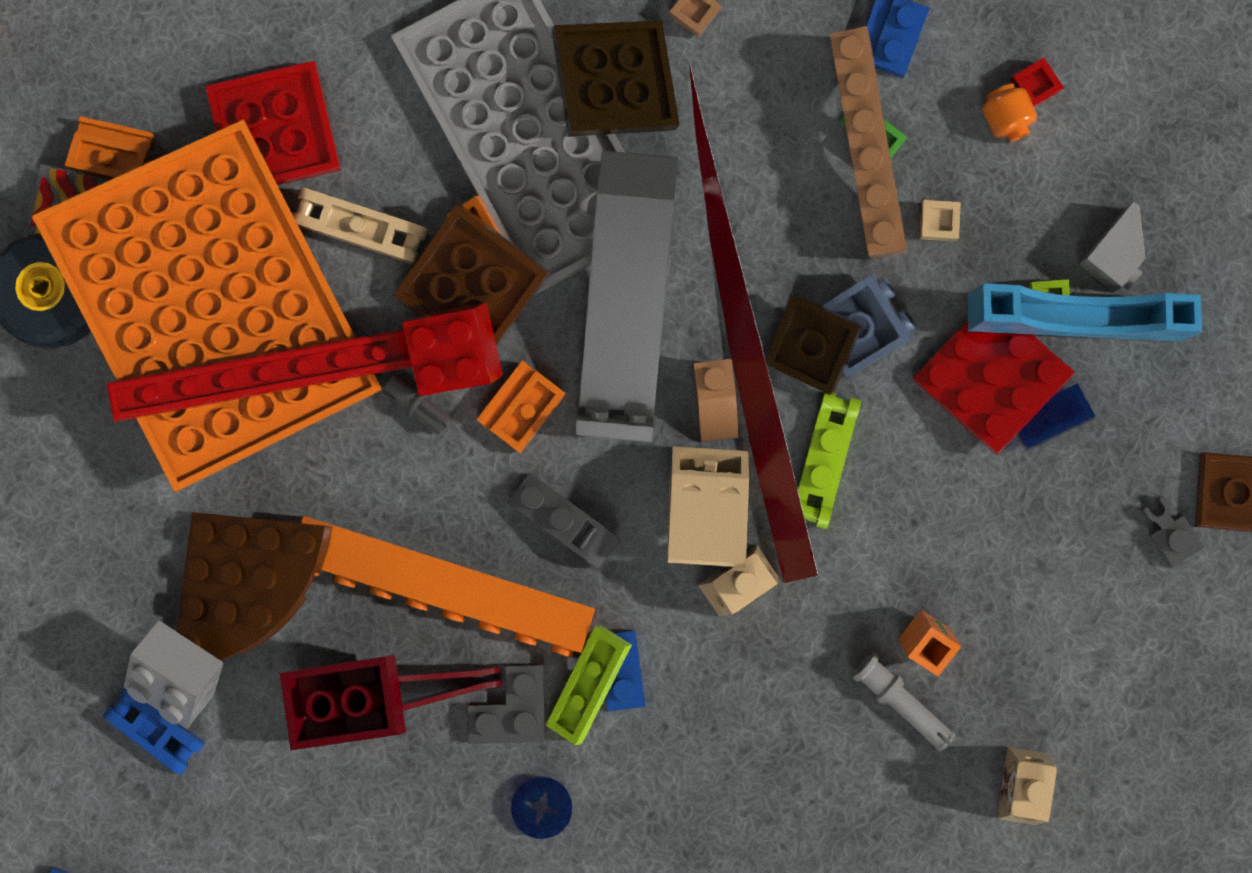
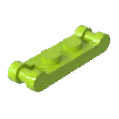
[798,392,861,530]

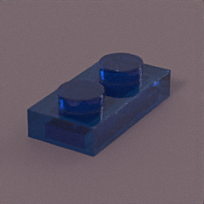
[1017,383,1095,451]

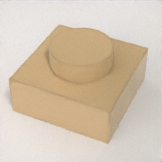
[919,200,961,242]

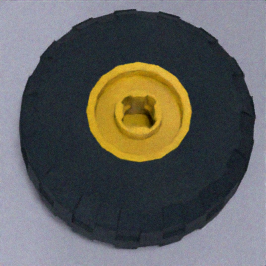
[0,233,91,348]

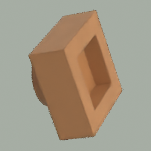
[669,0,721,38]

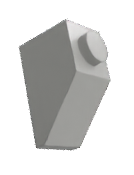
[1079,202,1146,293]

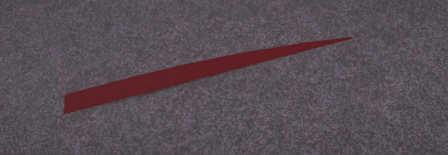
[689,62,818,583]

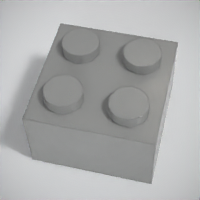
[123,621,224,729]

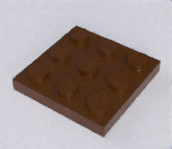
[393,204,550,346]

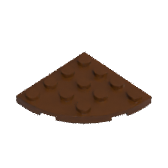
[176,512,332,661]

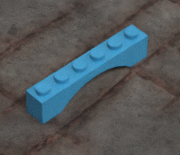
[967,283,1202,342]

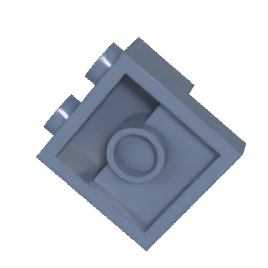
[822,274,916,379]

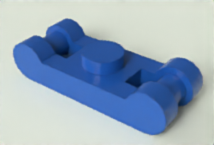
[103,688,205,775]

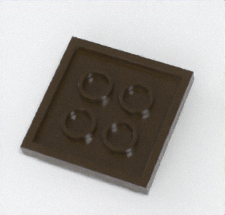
[552,20,680,137]

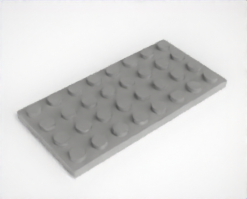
[391,0,625,295]

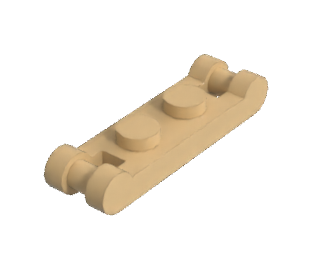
[292,188,428,265]

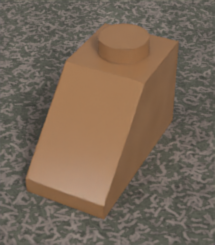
[692,359,738,442]

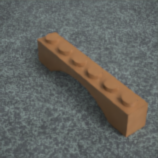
[830,26,908,260]

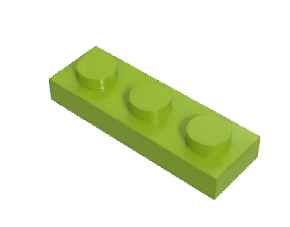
[546,625,632,745]

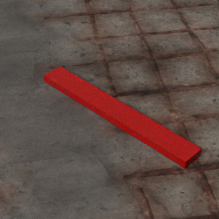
[106,329,412,422]

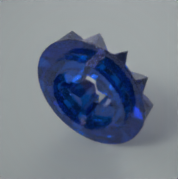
[511,777,572,839]

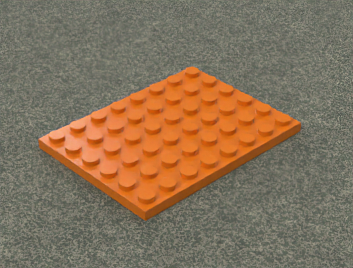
[32,119,382,493]

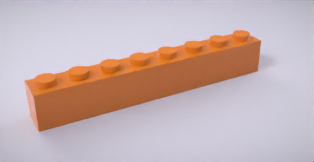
[301,516,595,657]

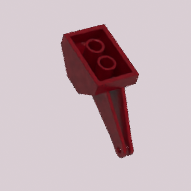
[279,655,502,751]

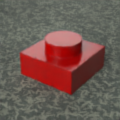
[1010,57,1064,108]

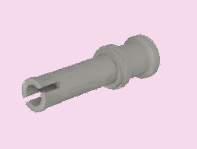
[852,652,956,752]

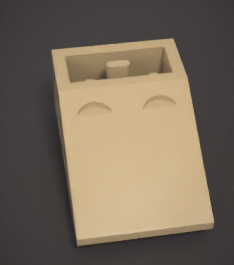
[668,446,749,567]

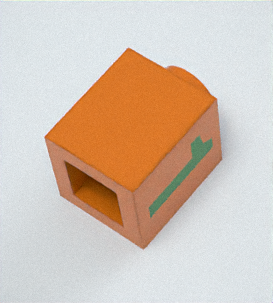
[898,610,962,676]

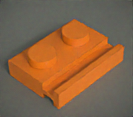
[64,116,155,180]
[476,360,566,454]

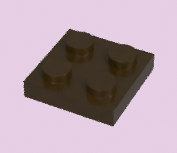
[765,294,863,395]

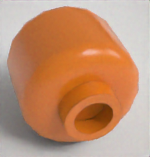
[982,84,1037,142]

